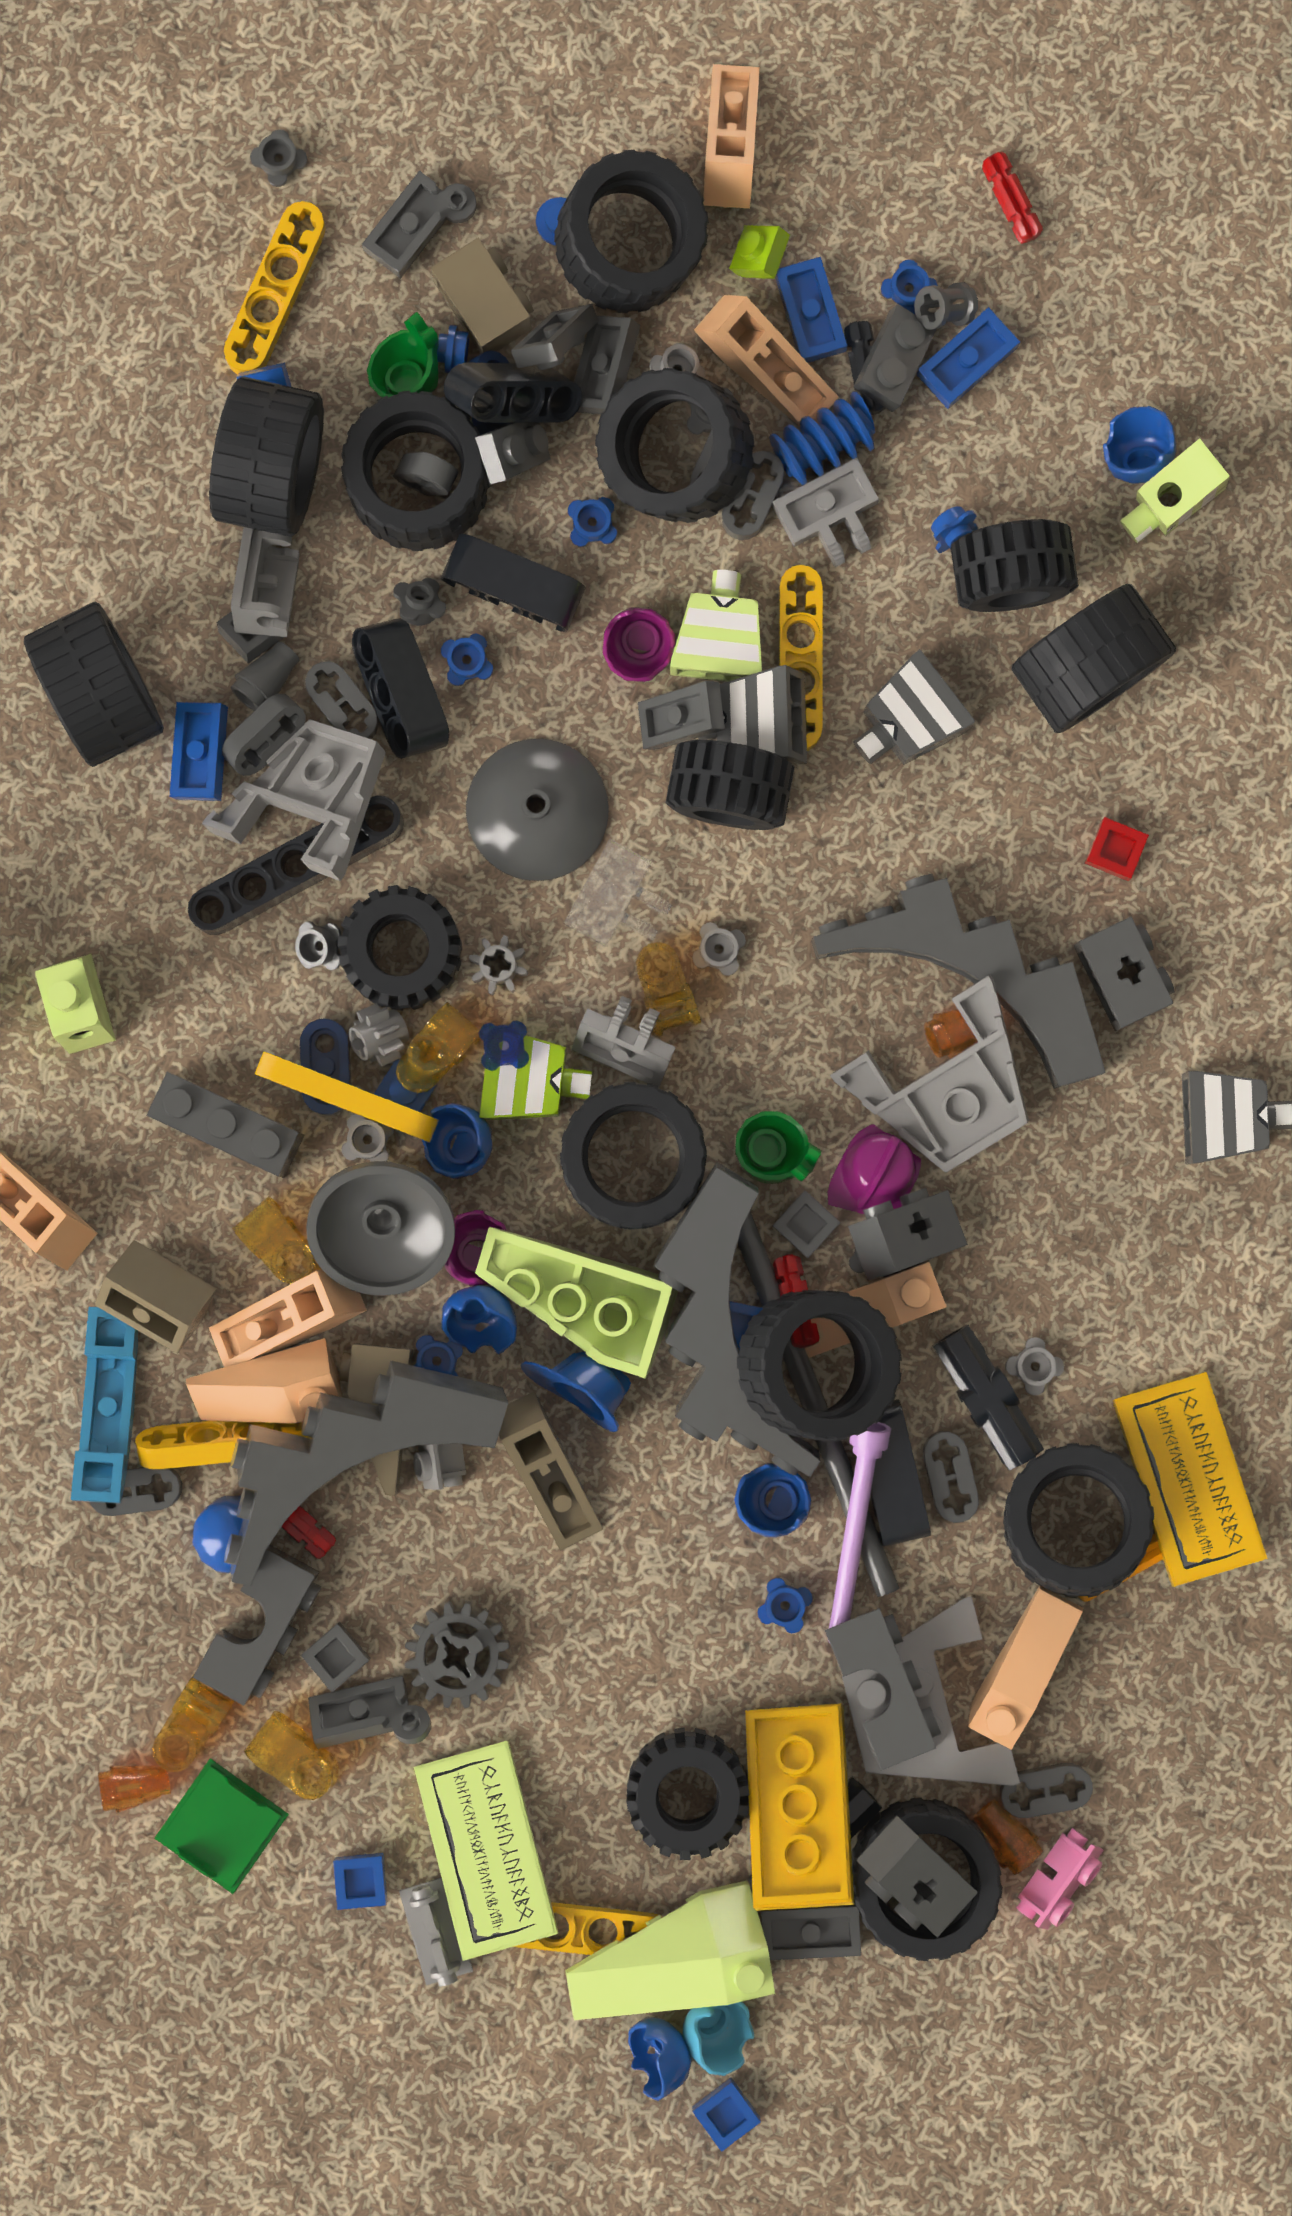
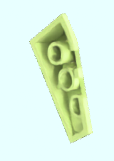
[475,1227,678,1378]
[565,1880,775,2020]

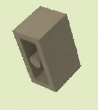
[430,237,534,354]
[95,1240,217,1354]

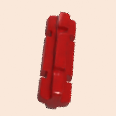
[982,151,1043,244]
[773,1254,820,1348]
[281,1506,336,1559]

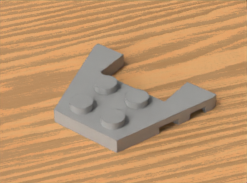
[202,719,386,881]
[830,975,1029,1173]
[842,1596,1020,1786]

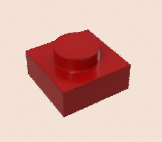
[1084,817,1149,881]

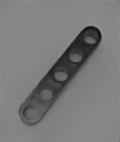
[188,795,404,935]

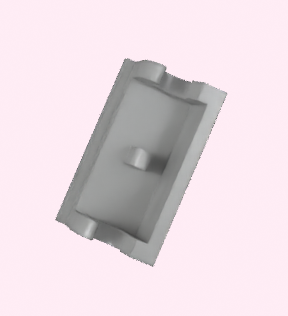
[231,527,299,637]

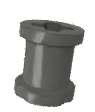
[914,282,978,330]

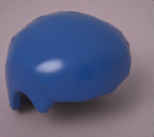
[1103,406,1177,484]
[422,1103,493,1179]
[441,1285,517,1354]
[734,1463,812,1538]
[192,1495,243,1573]
[628,2017,692,2101]

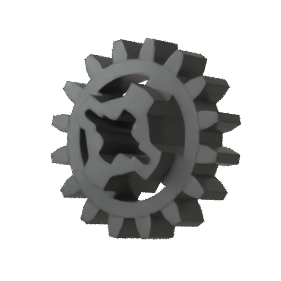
[405,1601,510,1708]

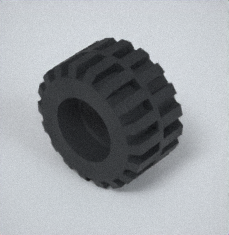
[951,519,1079,612]
[665,740,795,830]
[338,885,462,1011]
[626,1727,749,1860]

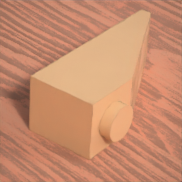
[703,64,760,209]
[694,295,839,427]
[0,1151,98,1271]
[805,1262,947,1358]
[209,1270,367,1367]
[186,1338,342,1423]
[968,1585,1083,1750]

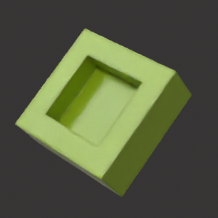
[729,225,790,279]

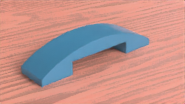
[71,1307,138,1503]

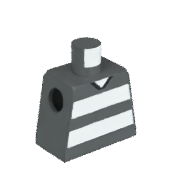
[853,649,975,765]
[698,665,807,764]
[1182,1071,1292,1165]

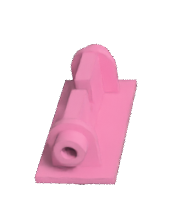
[1016,1828,1104,1930]

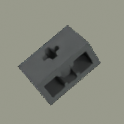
[1074,916,1175,1031]
[848,1188,968,1281]
[857,1816,978,1937]

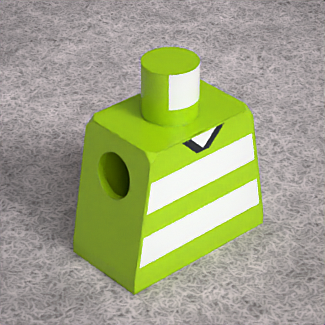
[479,1026,593,1120]

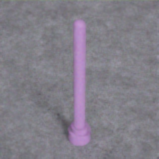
[828,1422,891,1643]

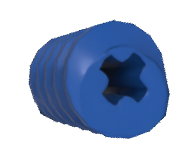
[769,391,875,486]

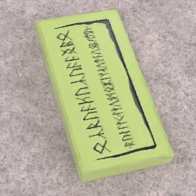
[414,1741,559,1961]

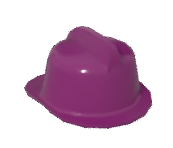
[827,1124,921,1214]

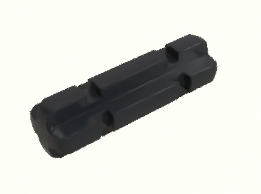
[844,321,886,415]

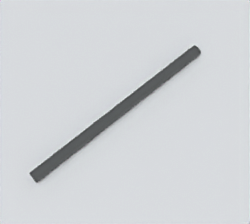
[737,1211,899,1597]

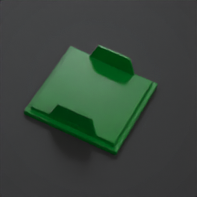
[154,1758,289,1894]

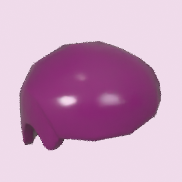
[602,607,675,682]
[444,1210,507,1286]

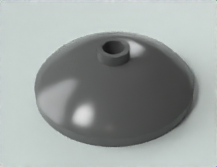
[466,739,609,881]
[306,1161,455,1296]

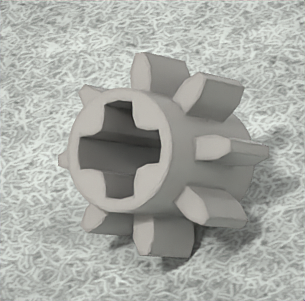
[469,935,528,996]
[349,1003,409,1067]

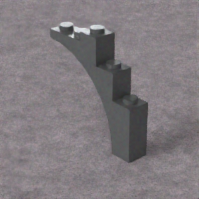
[811,874,1106,1089]
[654,1162,821,1477]
[224,1360,508,1586]

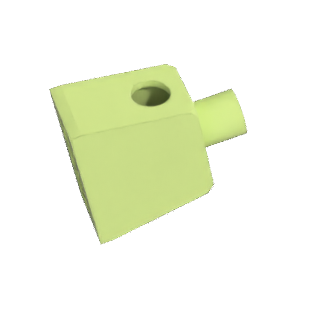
[35,954,116,1054]

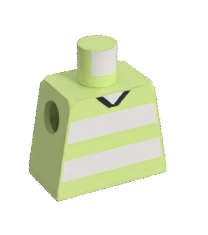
[1120,438,1230,543]
[670,570,762,682]

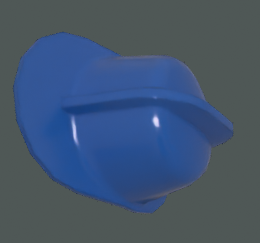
[521,1351,631,1432]

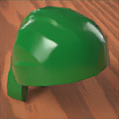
[367,312,439,398]
[735,1111,822,1184]

